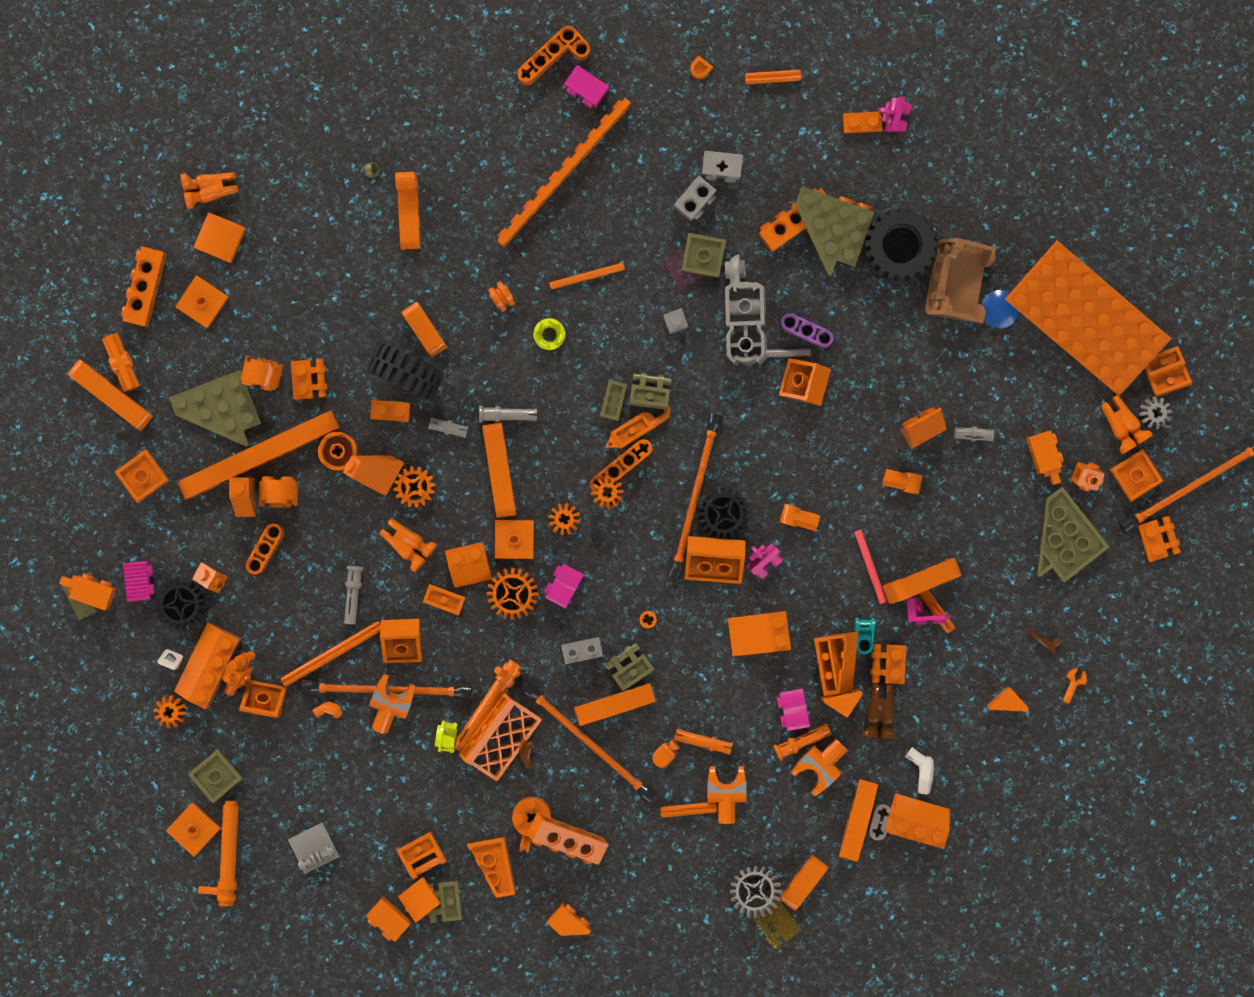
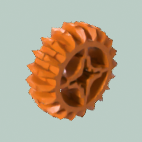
[487,568,539,620]

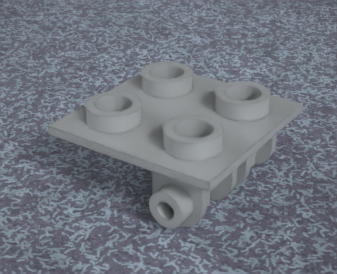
[288,822,339,874]

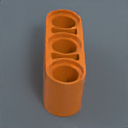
[401,302,448,358]
[246,524,284,574]
[780,855,828,911]

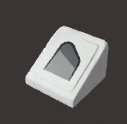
[158,649,183,670]

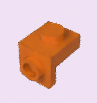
[192,562,227,593]

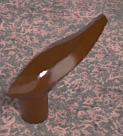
[1027,628,1062,654]

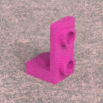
[907,597,951,625]

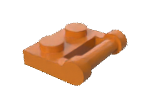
[396,831,447,880]

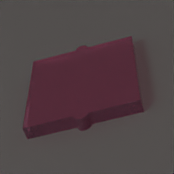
[663,249,705,290]

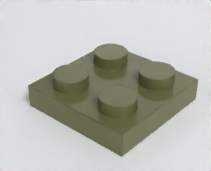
[681,233,726,278]
[188,749,243,803]

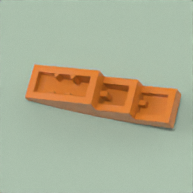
[574,683,656,726]
[839,779,878,862]

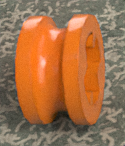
[639,611,657,629]
[519,835,531,853]

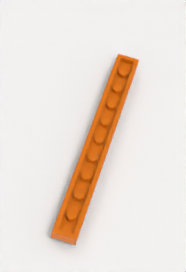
[497,98,631,247]

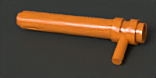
[454,659,522,752]
[198,801,239,906]

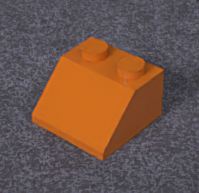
[779,358,831,406]
[445,542,492,588]
[380,619,422,663]

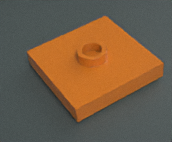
[175,275,229,329]
[115,449,170,503]
[1110,449,1163,502]
[495,520,534,559]
[166,802,221,857]

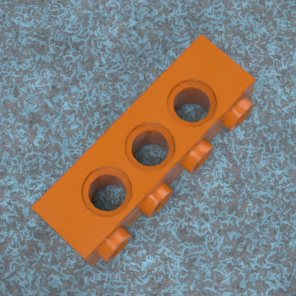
[758,188,826,253]
[121,246,167,328]
[527,813,609,865]

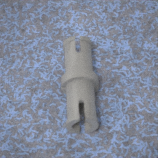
[428,417,468,438]
[954,426,994,442]

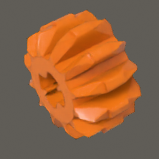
[591,476,624,509]
[548,503,581,535]
[153,695,187,728]

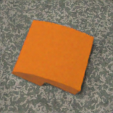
[194,212,246,263]
[1144,346,1192,398]

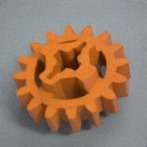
[393,466,436,508]

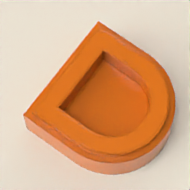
[690,55,713,79]

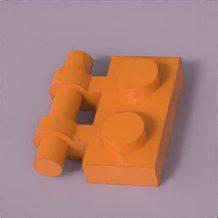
[291,359,328,400]
[1137,516,1181,562]
[870,644,906,684]

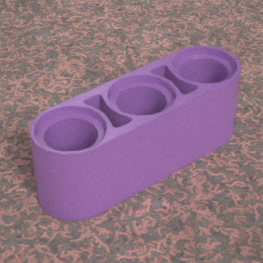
[780,314,834,348]

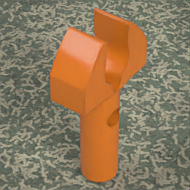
[1063,668,1087,704]

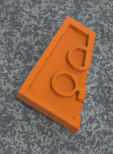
[467,837,516,898]

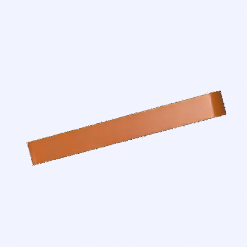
[177,411,340,500]

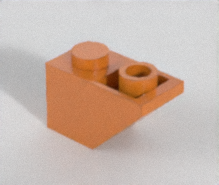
[547,903,591,936]

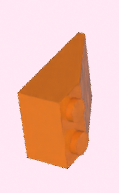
[728,611,791,656]

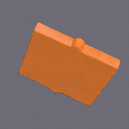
[398,877,441,923]

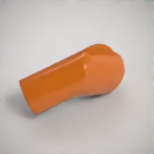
[313,702,342,718]

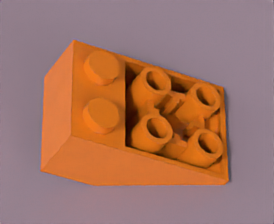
[900,406,947,449]

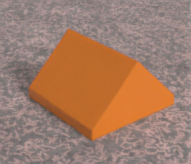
[239,680,286,718]
[821,689,862,718]

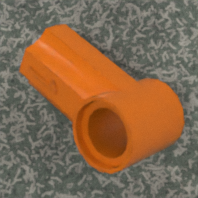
[882,469,923,495]
[779,504,820,531]

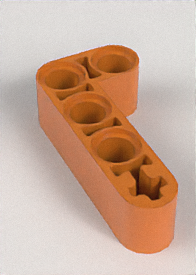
[517,26,590,86]
[395,172,421,250]
[590,439,652,508]
[882,557,962,604]

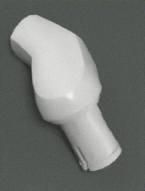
[905,747,934,794]

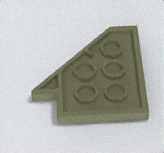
[1037,487,1109,583]

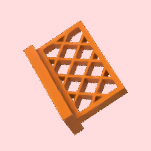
[459,693,542,781]

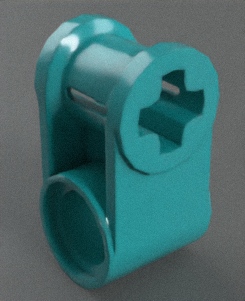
[854,617,875,654]

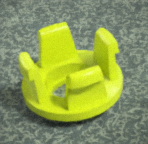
[534,318,565,350]
[435,721,458,753]

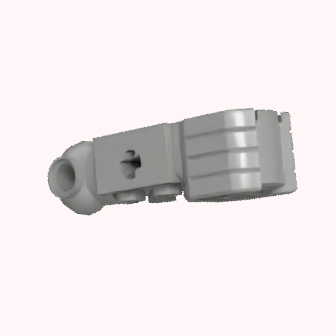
[725,254,767,366]

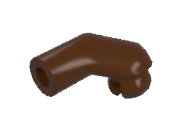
[519,741,536,770]

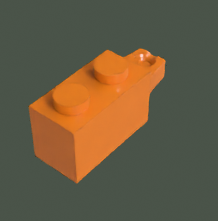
[1026,430,1064,485]
[59,573,117,611]

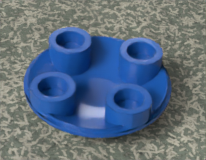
[981,290,1019,328]

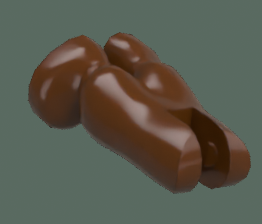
[861,684,898,739]

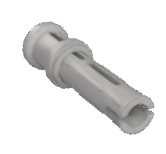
[479,405,537,423]
[344,566,364,624]

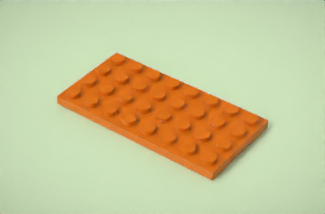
[1005,240,1172,396]

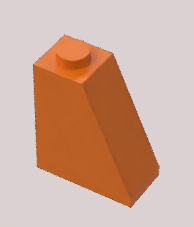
[342,456,404,496]
[229,478,256,517]

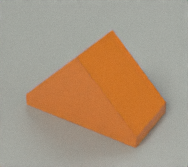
[987,687,1029,712]

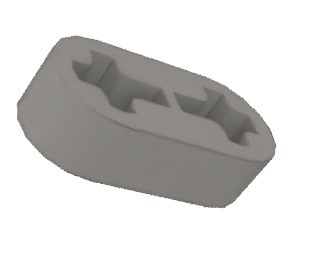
[869,804,890,841]

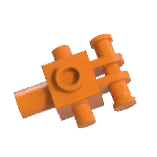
[221,651,255,696]

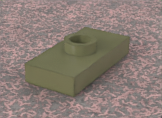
[600,380,628,421]

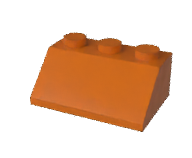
[684,536,745,584]
[884,793,950,849]

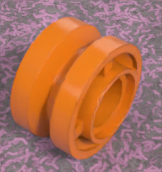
[488,282,515,312]

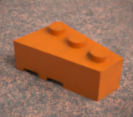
[814,631,859,696]

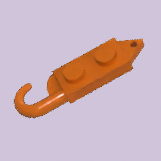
[605,405,670,450]

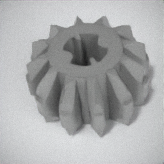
[1139,397,1172,430]

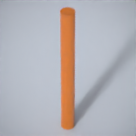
[549,263,625,290]

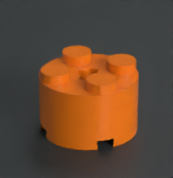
[241,356,283,391]
[318,432,359,471]
[259,477,298,508]
[512,797,551,837]

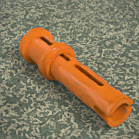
[773,724,831,761]

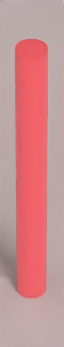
[854,530,887,604]

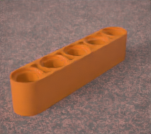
[68,359,153,431]
[483,422,516,518]

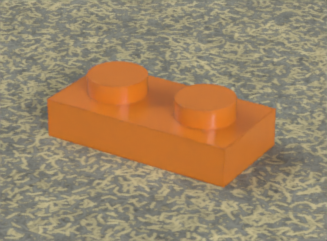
[843,112,883,134]
[370,400,411,422]
[423,584,466,615]

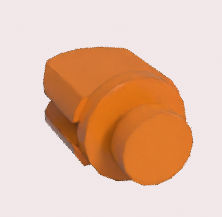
[652,740,680,768]

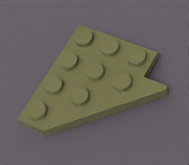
[795,186,874,276]
[169,370,262,447]

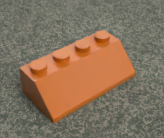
[174,622,242,709]

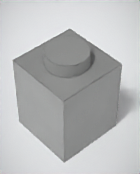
[663,308,688,334]

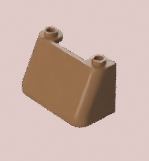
[925,238,996,323]

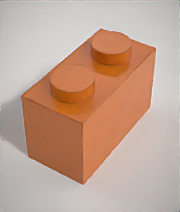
[366,896,412,942]

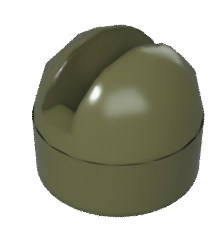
[363,162,380,178]

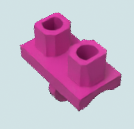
[879,96,912,133]
[746,543,783,579]

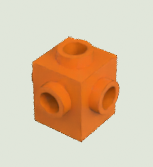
[1071,462,1104,492]

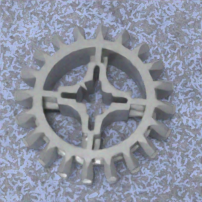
[730,866,782,919]

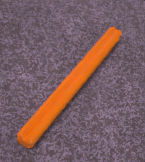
[281,621,381,687]

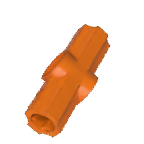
[102,333,140,392]

